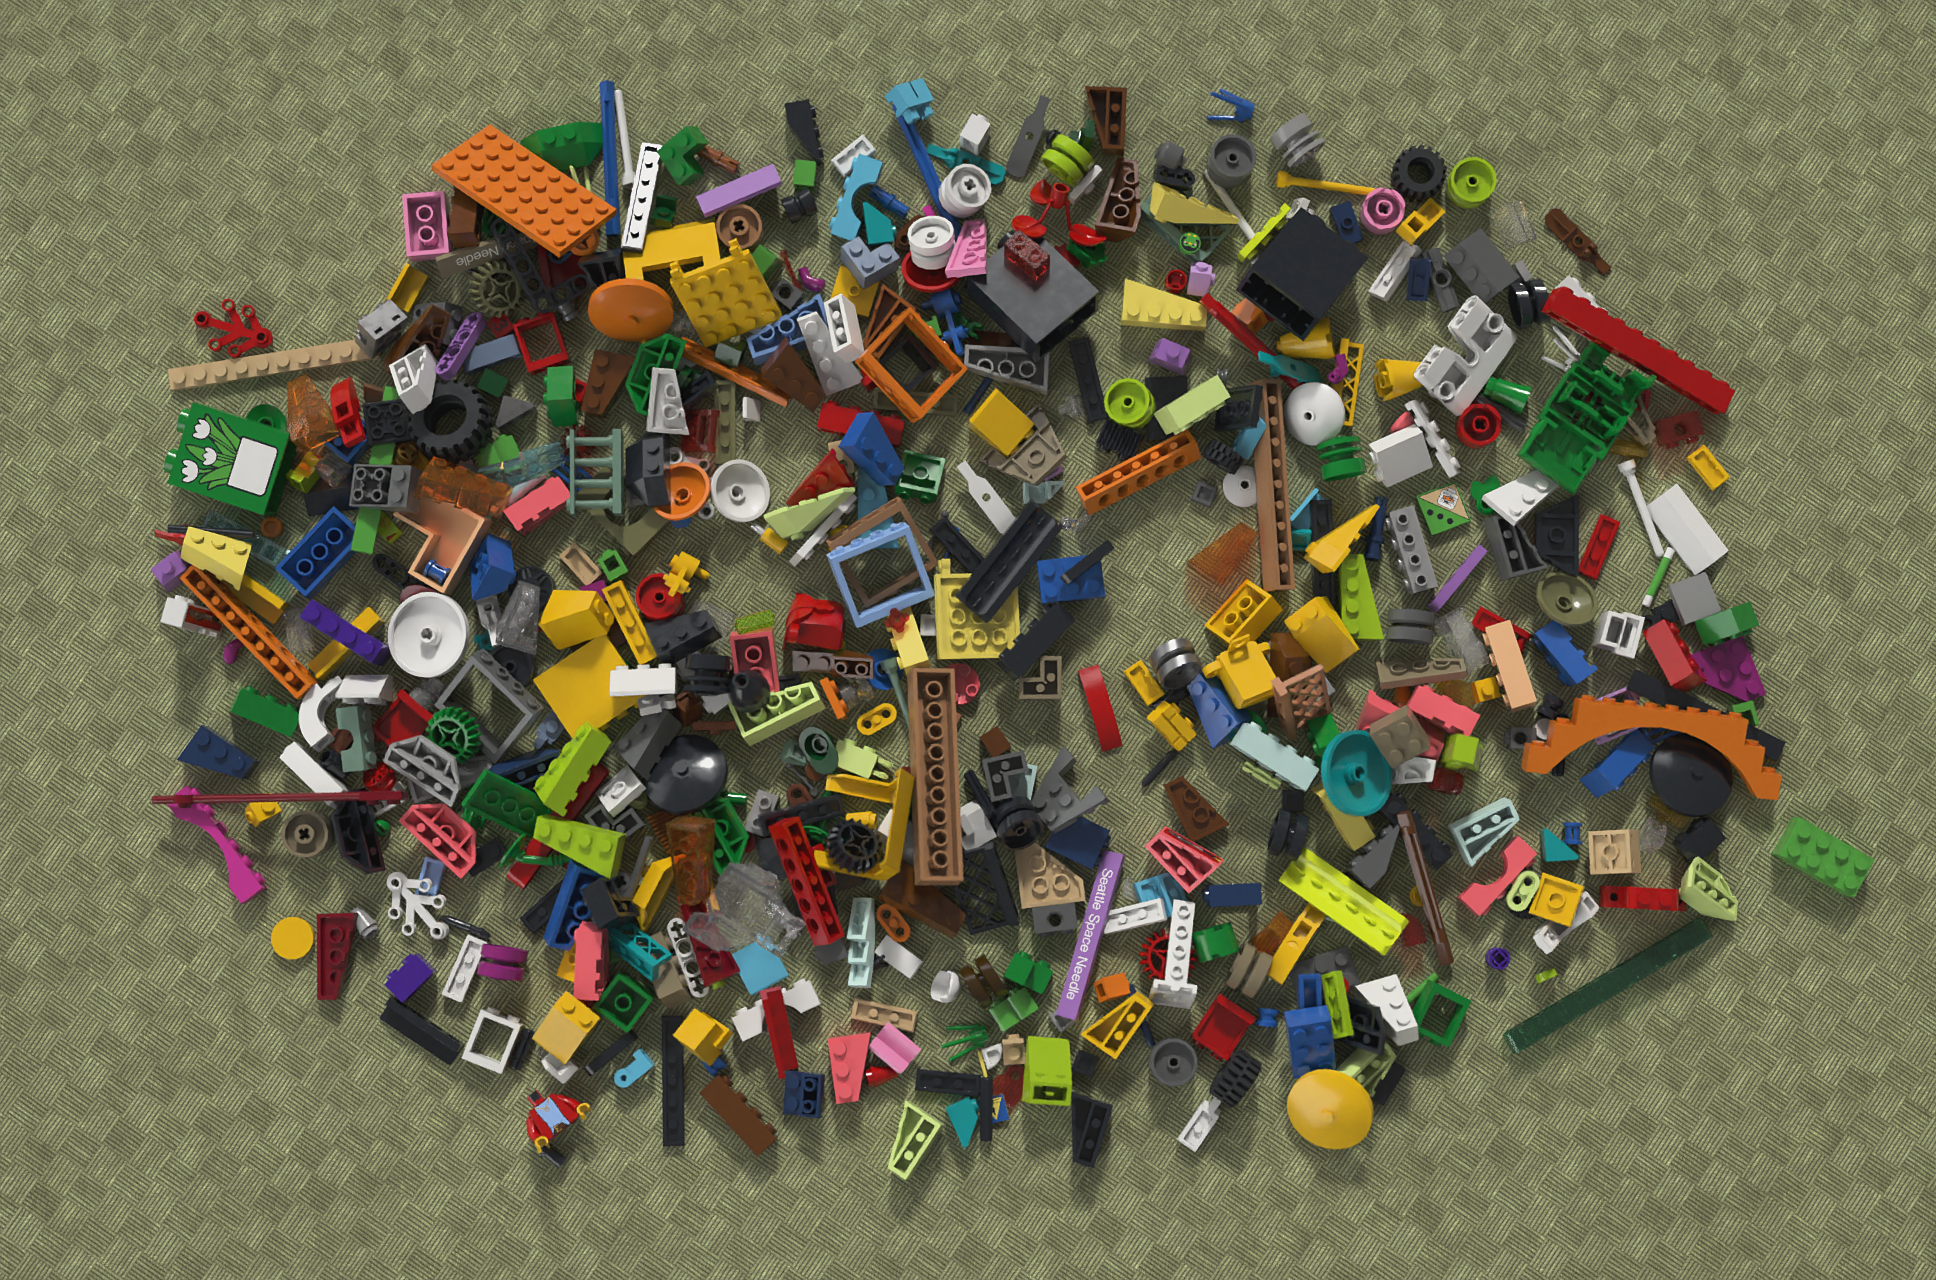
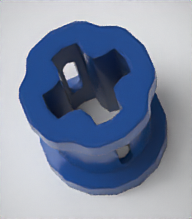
[423,559,452,585]
[1563,822,1582,844]

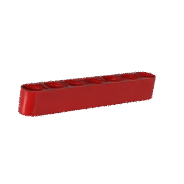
[506,762,610,890]

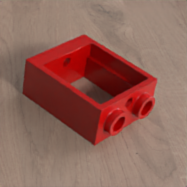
[513,312,572,376]

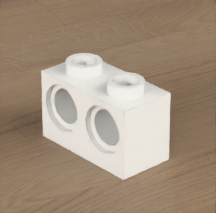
[960,114,991,156]

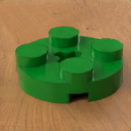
[1066,238,1108,270]

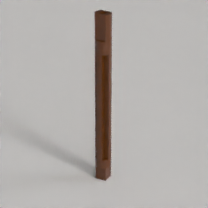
[1397,810,1454,965]

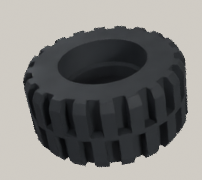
[408,380,494,465]

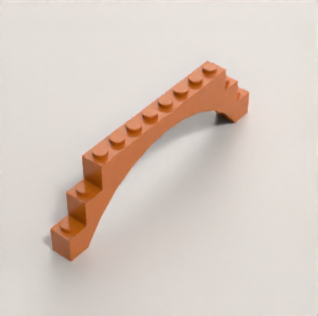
[1521,695,1782,800]

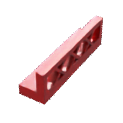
[760,986,799,1079]

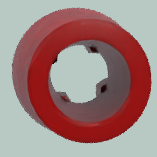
[864,1066,897,1088]

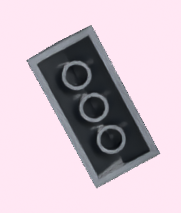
[303,467,360,517]

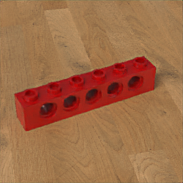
[768,816,845,946]

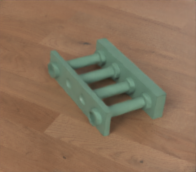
[566,429,624,517]

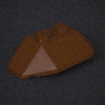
[1267,632,1312,718]

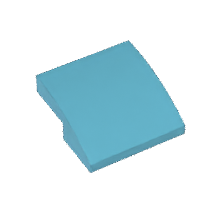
[1133,872,1187,917]
[732,935,789,996]

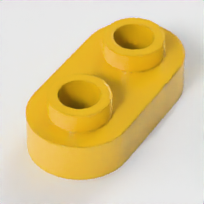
[857,703,897,735]

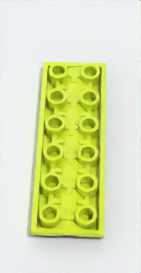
[1278,847,1409,956]

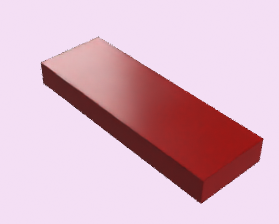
[1579,514,1621,580]

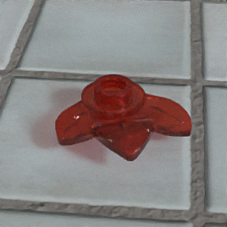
[993,1065,1024,1108]

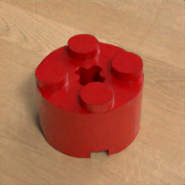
[1455,403,1501,449]

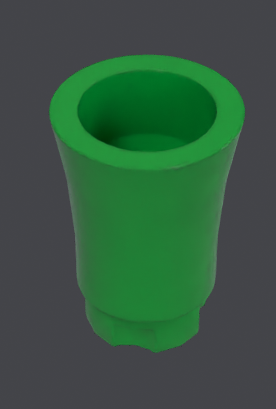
[1483,376,1532,414]

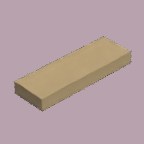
[850,997,918,1033]

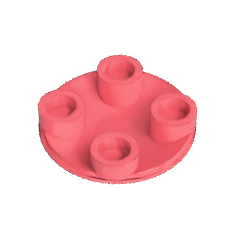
[946,663,980,705]

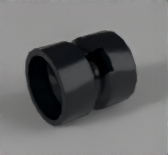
[780,187,818,224]

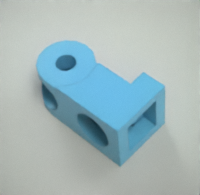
[614,1048,655,1088]

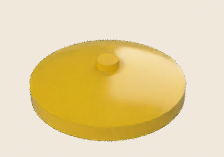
[1287,1069,1374,1149]

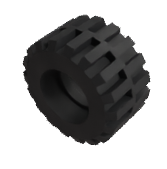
[1391,145,1447,203]
[1209,1049,1262,1108]

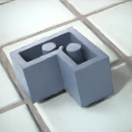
[840,236,900,290]

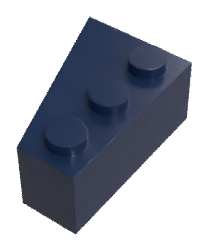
[177,725,260,779]

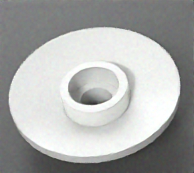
[1223,465,1257,507]

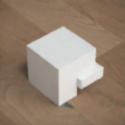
[1593,611,1645,659]
[960,799,997,850]

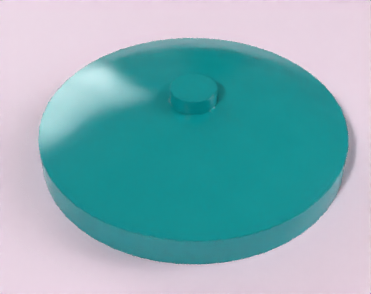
[1321,730,1393,817]

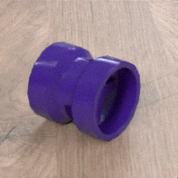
[1485,947,1510,969]

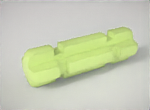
[1242,760,1282,789]

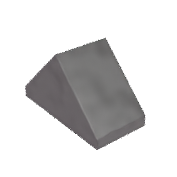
[496,396,537,431]

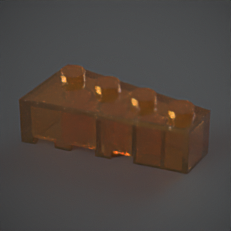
[414,456,513,519]
[666,815,715,906]

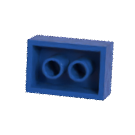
[1036,555,1105,606]
[1284,1005,1336,1079]

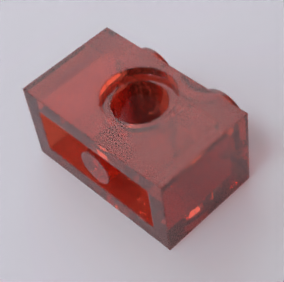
[1004,229,1050,281]
[1653,410,1705,450]

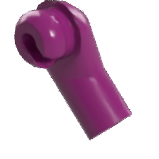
[798,267,825,292]
[1328,354,1348,384]
[223,638,245,664]

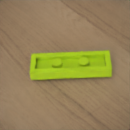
[1321,971,1354,1039]

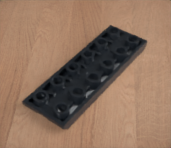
[955,499,1063,623]

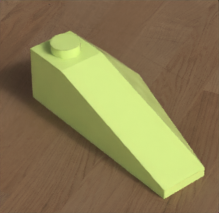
[764,487,855,541]

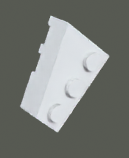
[389,344,439,414]
[1355,974,1419,1046]

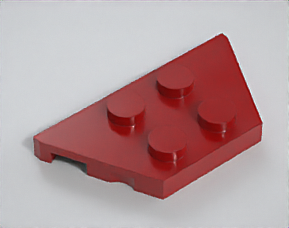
[786,449,856,515]

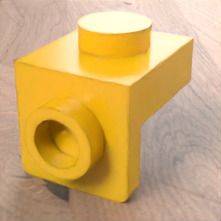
[1470,676,1501,703]
[245,793,282,828]

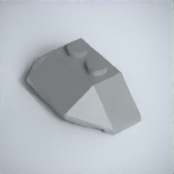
[383,735,461,807]

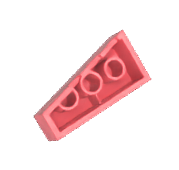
[1356,689,1445,761]

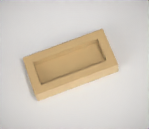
[559,542,604,585]

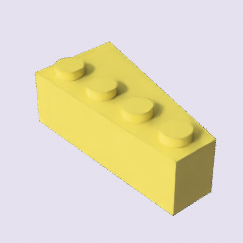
[1120,278,1207,332]

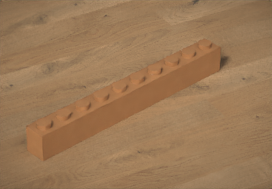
[1249,379,1295,592]

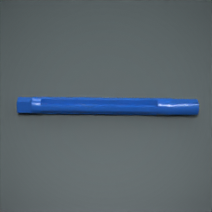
[599,80,621,237]
[892,105,961,242]

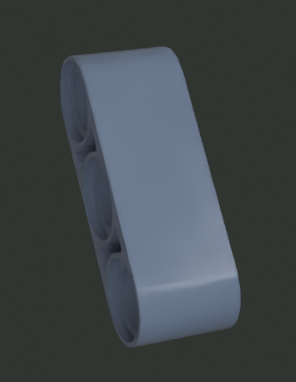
[462,334,523,375]

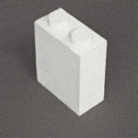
[1368,424,1433,487]

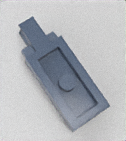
[532,710,565,750]

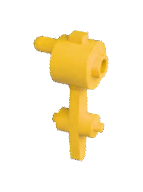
[663,551,710,597]

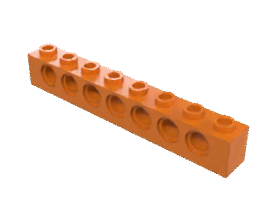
[179,565,320,699]

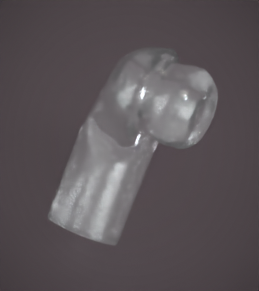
[1060,512,1092,532]

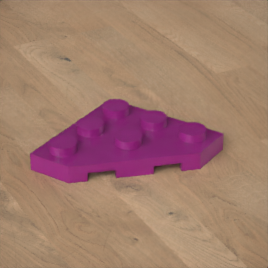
[1691,636,1766,702]

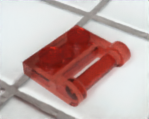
[681,409,720,453]

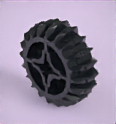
[825,818,883,875]

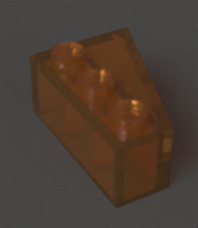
[1186,522,1259,588]

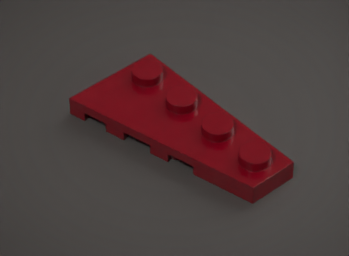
[680,897,740,988]
[317,913,358,1000]

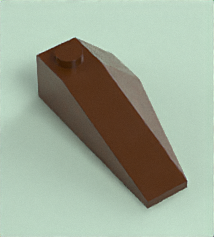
[1095,157,1141,243]
[383,304,451,375]

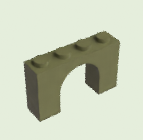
[577,467,671,558]

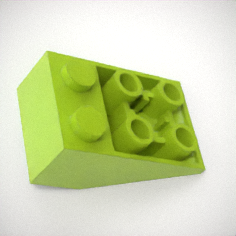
[1022,1036,1072,1106]

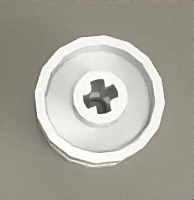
[939,164,991,218]
[908,216,956,269]

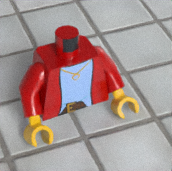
[526,1090,592,1153]

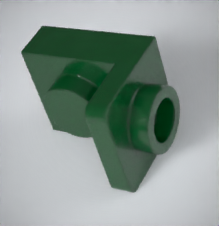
[1069,120,1095,153]
[650,195,677,229]
[677,365,703,391]

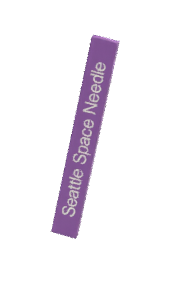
[1056,850,1126,1021]

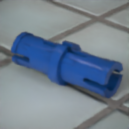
[869,184,910,219]

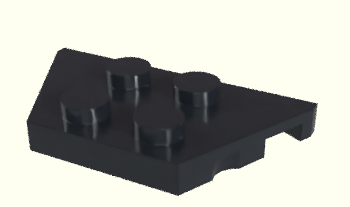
[1535,495,1579,577]

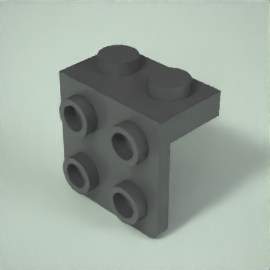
[413,302,463,347]

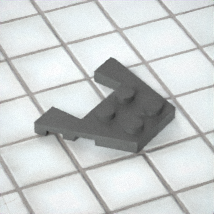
[1031,746,1110,834]

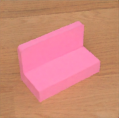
[868,1022,921,1074]

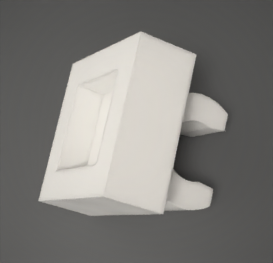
[1287,197,1315,220]

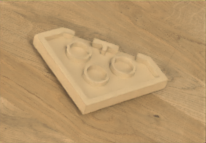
[1014,843,1086,909]

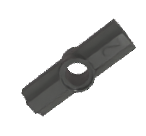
[1421,248,1460,313]

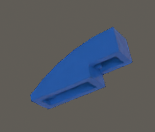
[1297,973,1322,1010]

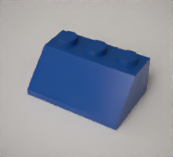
[469,533,516,600]

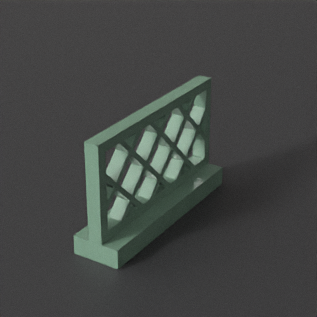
[1141,177,1232,263]

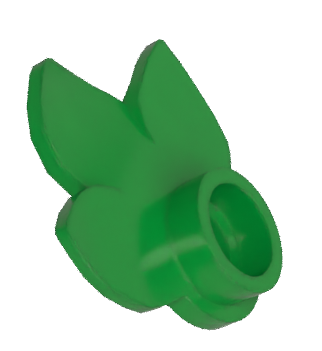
[1470,475,1501,515]

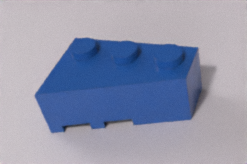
[1532,620,1598,687]
[1579,729,1655,798]

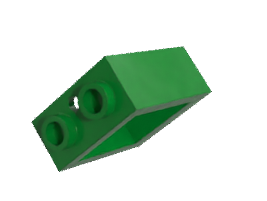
[1412,980,1471,1048]

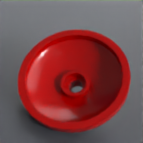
[901,252,962,292]

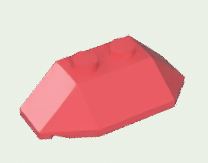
[399,803,477,879]

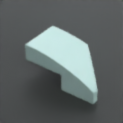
[1022,481,1065,504]

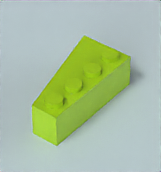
[1338,554,1384,641]
[534,721,611,817]
[1437,734,1484,772]

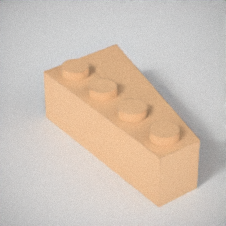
[1482,620,1537,713]

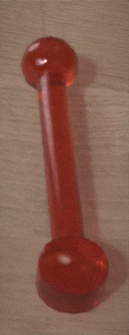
[780,250,801,290]

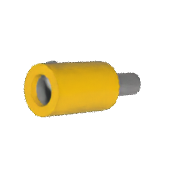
[750,522,789,555]

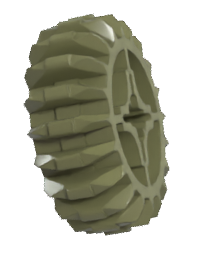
[468,260,525,318]

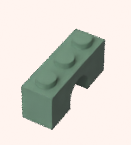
[336,704,377,772]

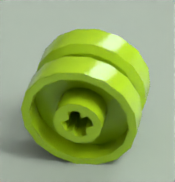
[1040,134,1094,186]
[1446,157,1497,209]
[1104,378,1156,430]

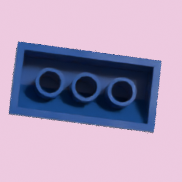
[275,506,356,599]

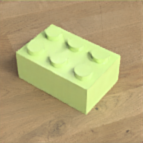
[1153,375,1231,435]

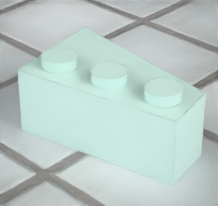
[1447,797,1520,867]

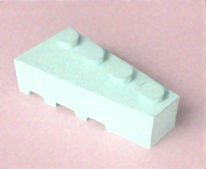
[1230,722,1319,791]

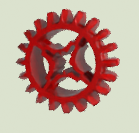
[1139,928,1197,980]

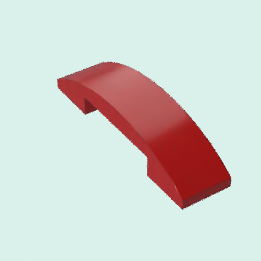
[1078,665,1123,752]

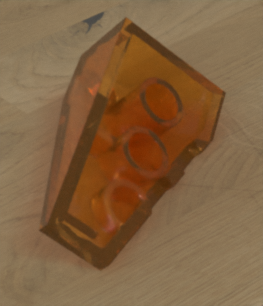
[287,374,341,452]

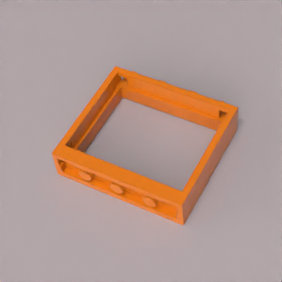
[854,307,968,423]

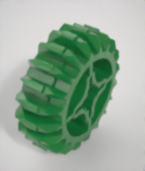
[425,707,482,764]

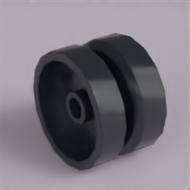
[1508,278,1551,330]
[490,643,538,688]
[989,796,1044,851]
[1267,809,1309,861]

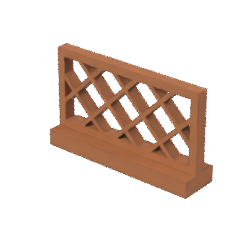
[1271,664,1332,742]

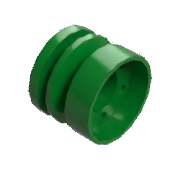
[1316,436,1367,482]

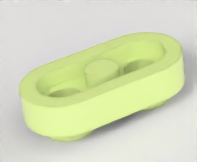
[1506,871,1540,911]

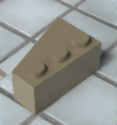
[638,932,693,1010]

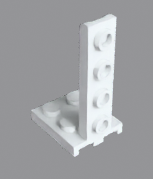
[1148,899,1197,1009]

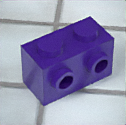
[384,953,437,1003]

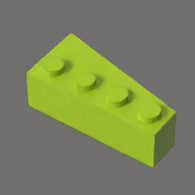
[533,814,626,879]

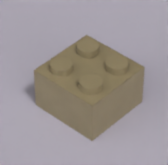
[1370,705,1430,769]

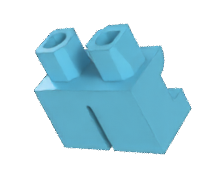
[884,78,934,125]

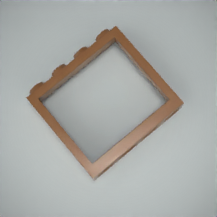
[825,497,938,608]

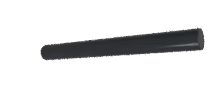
[167,524,255,539]

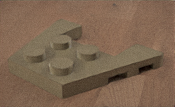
[979,403,1067,487]

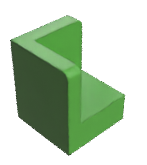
[793,159,816,191]
[1726,700,1759,727]

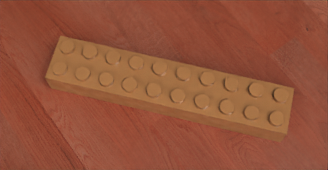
[907,668,963,885]

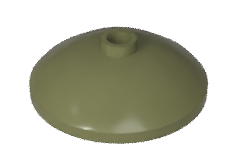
[1536,571,1598,627]

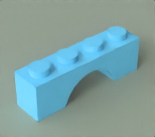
[829,153,885,241]

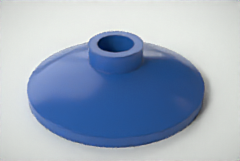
[866,648,903,690]

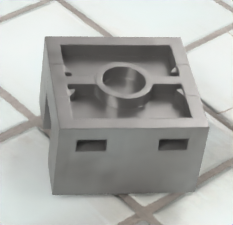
[355,299,408,359]

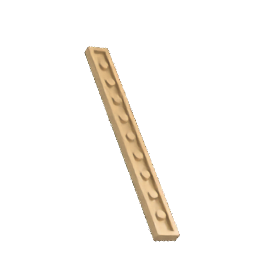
[168,340,380,391]

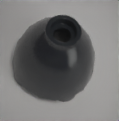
[728,670,770,713]

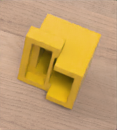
[673,1009,734,1066]

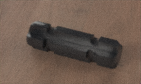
[509,1028,535,1070]

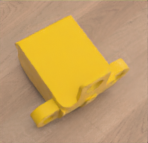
[1202,634,1276,709]

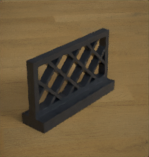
[953,840,1020,935]

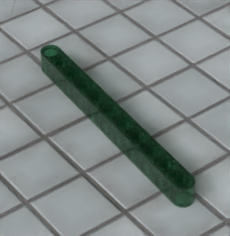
[1502,917,1713,1054]

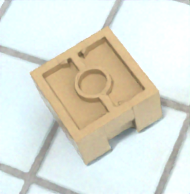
[1588,829,1641,875]

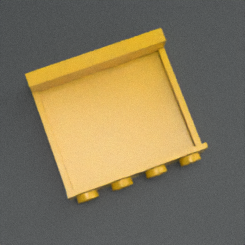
[533,634,645,739]

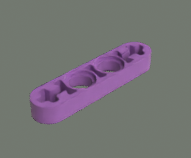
[435,312,486,381]
[1427,544,1487,614]

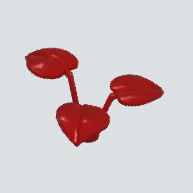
[1011,178,1107,246]

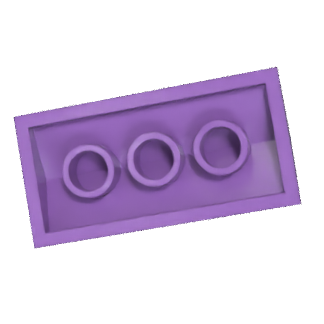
[696,164,783,218]

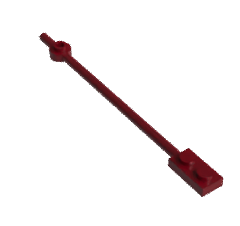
[152,791,408,808]

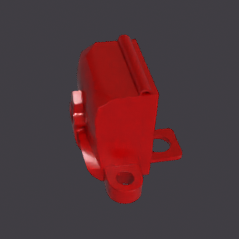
[782,592,846,650]

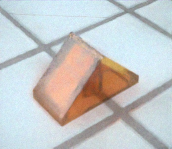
[1250,911,1294,954]

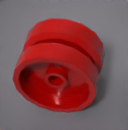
[635,573,686,622]

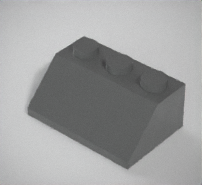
[1444,228,1520,304]

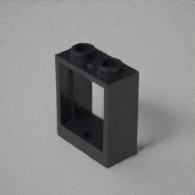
[878,333,939,393]

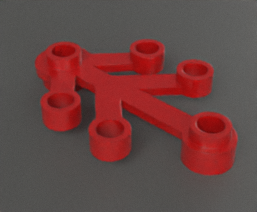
[194,299,273,358]

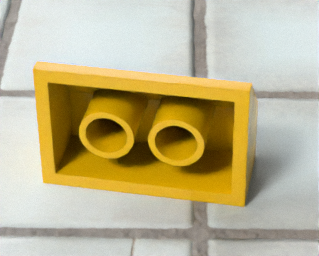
[1204,579,1283,647]

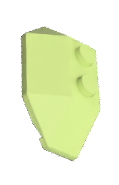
[1679,857,1738,921]

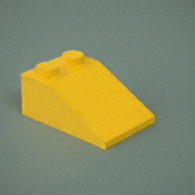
[1284,596,1360,673]

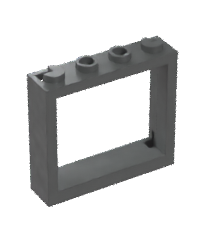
[435,649,544,764]

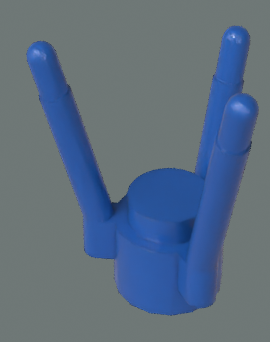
[1207,89,1255,123]

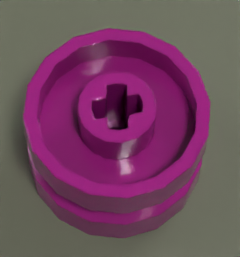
[477,943,529,981]

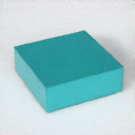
[1291,528,1312,551]

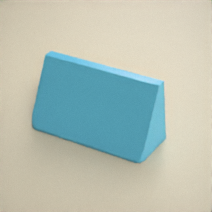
[1232,417,1267,459]

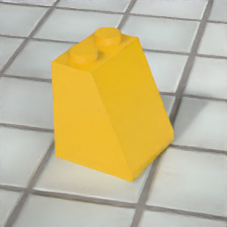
[969,388,1035,459]
[538,590,615,650]
[532,991,600,1065]

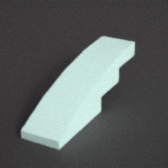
[847,898,875,988]

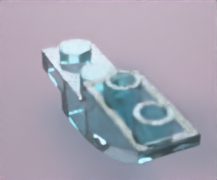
[478,442,566,490]

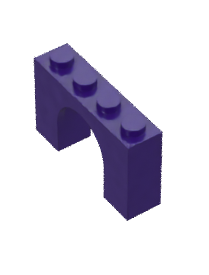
[300,599,391,667]

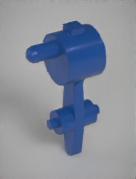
[921,287,970,356]

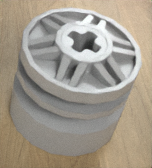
[1269,113,1326,168]

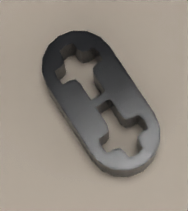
[1154,166,1195,191]

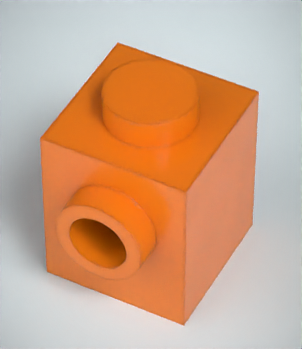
[1231,298,1268,335]
[1093,972,1131,1003]

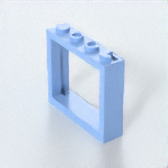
[826,522,935,628]

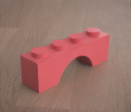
[1457,836,1537,916]

